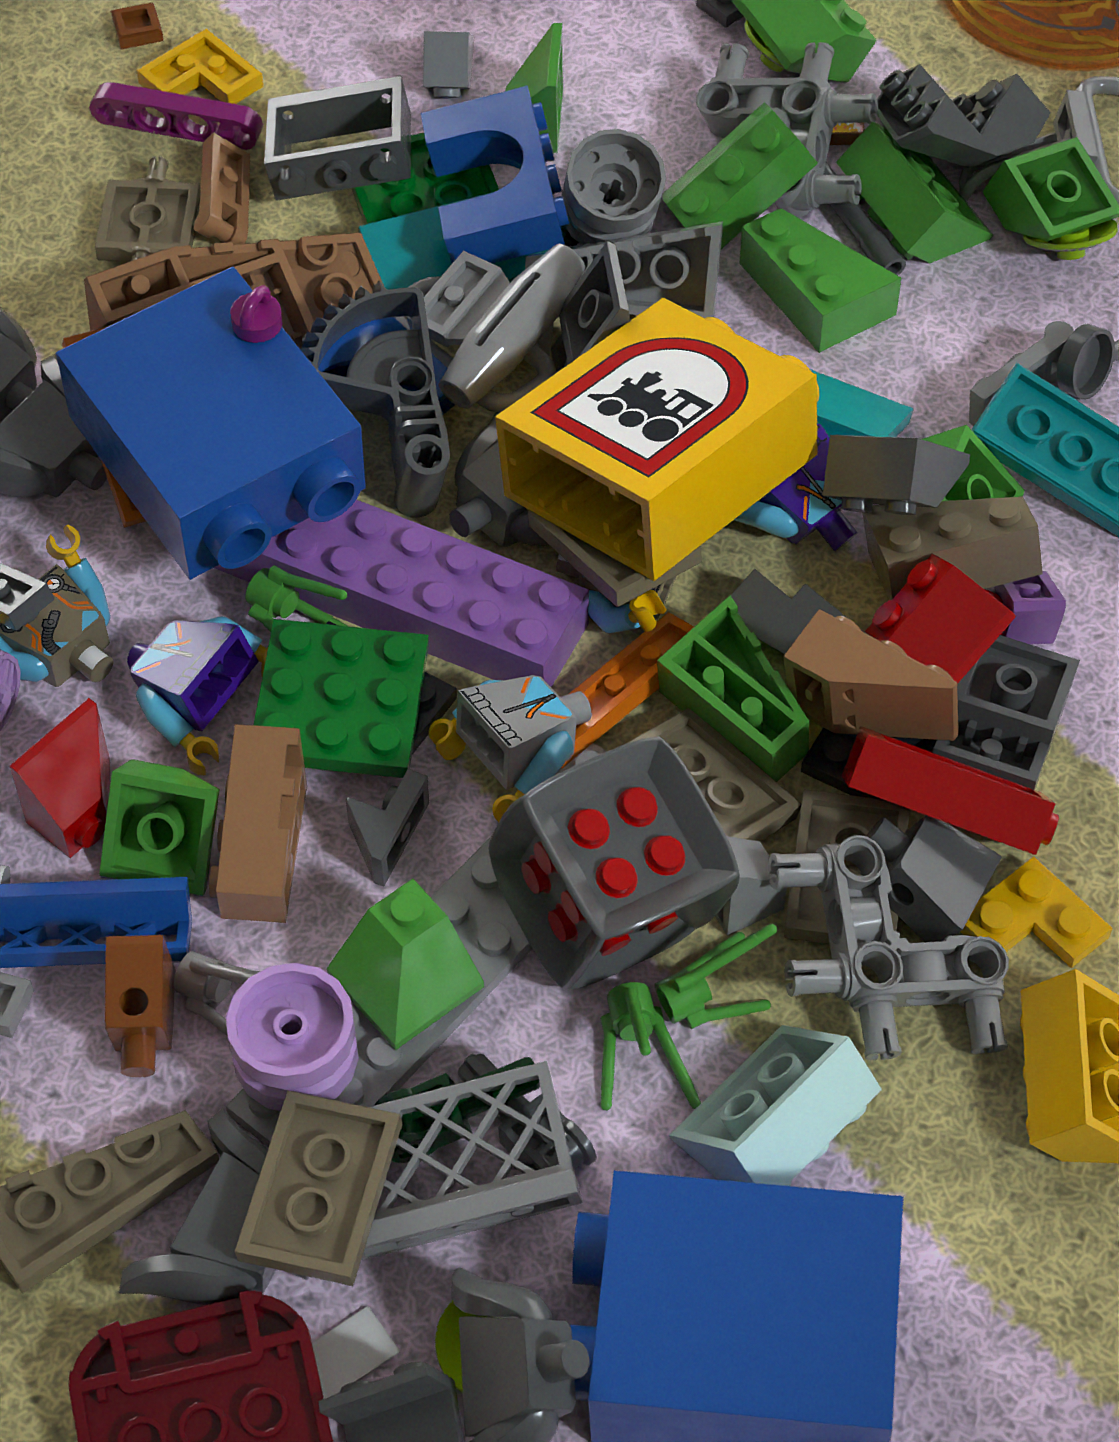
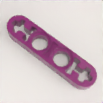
[89,82,263,150]

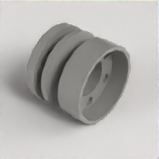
[561,129,666,244]

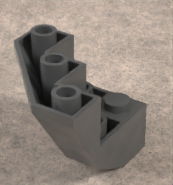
[876,64,1051,168]

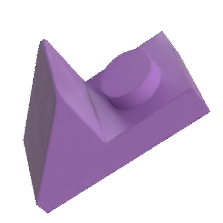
[995,571,1066,644]

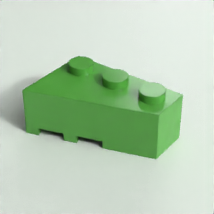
[739,208,902,353]
[657,595,809,782]

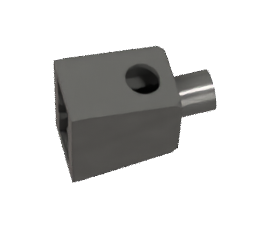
[866,815,1002,942]

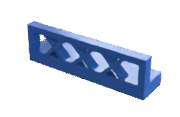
[0,877,192,968]

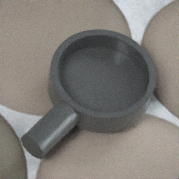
[1057,324,1119,399]

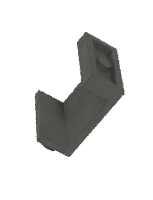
[318,1362,464,1442]

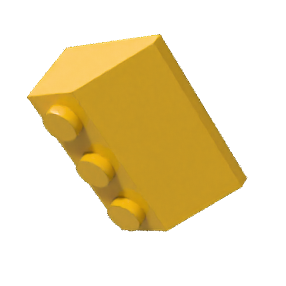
[1020,969,1119,1164]

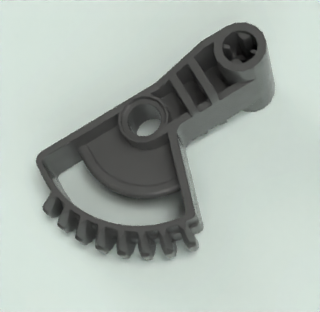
[300,281,450,518]

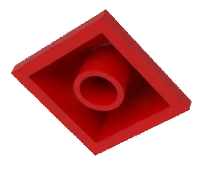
[9,698,110,858]

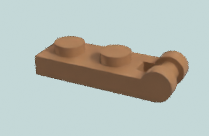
[194,132,250,245]

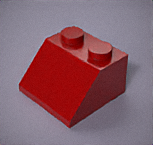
[864,553,1016,684]

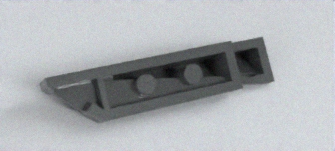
[731,568,868,654]

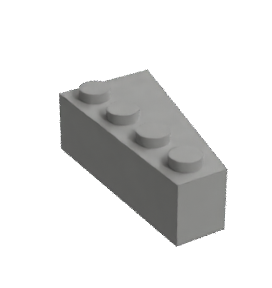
[525,221,723,318]

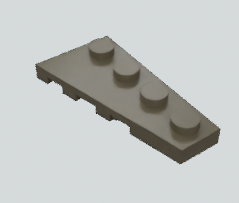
[0,1110,219,1294]

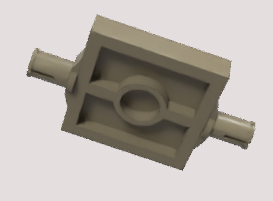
[95,156,201,262]

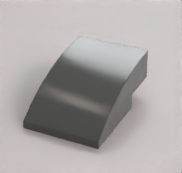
[550,241,630,372]
[933,635,1080,790]

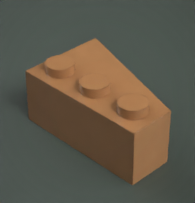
[209,724,307,923]

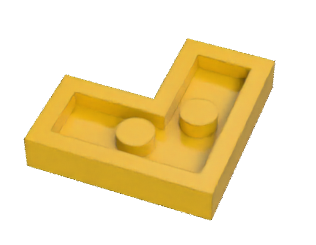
[137,28,264,104]
[960,856,1112,968]

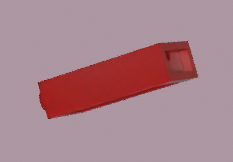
[841,726,1059,855]

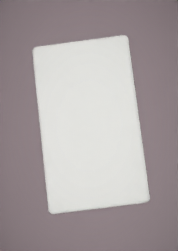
[312,1307,400,1399]

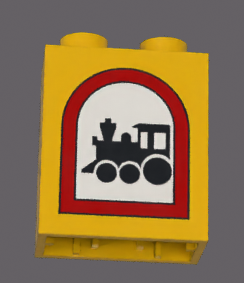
[495,298,820,581]

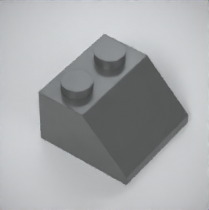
[823,435,970,515]

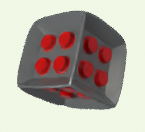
[488,736,740,991]

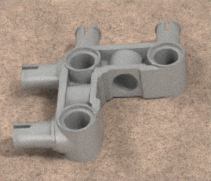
[696,42,878,218]
[768,835,1009,1061]

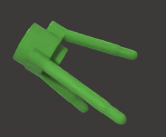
[245,565,347,632]
[654,924,777,1029]
[601,982,701,1111]

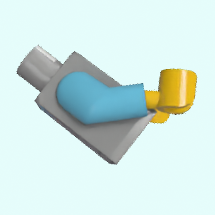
[429,675,592,823]

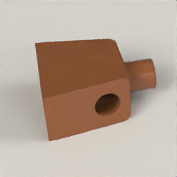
[105,935,176,1077]

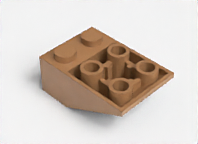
[783,609,958,741]

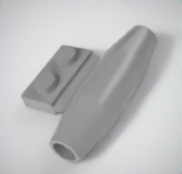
[406,244,585,409]

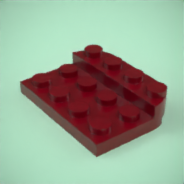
[69,1291,333,1442]

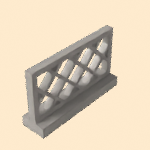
[361,1061,583,1260]

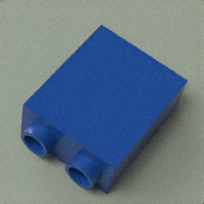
[56,266,366,580]
[569,1171,903,1442]

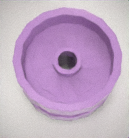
[226,963,359,1111]

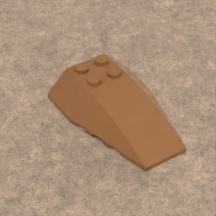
[84,232,384,349]

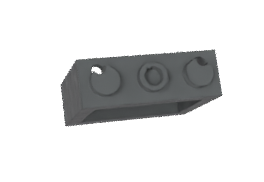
[264,76,411,201]

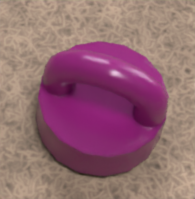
[230,285,283,343]

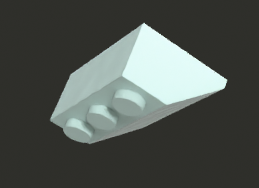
[669,1025,882,1186]

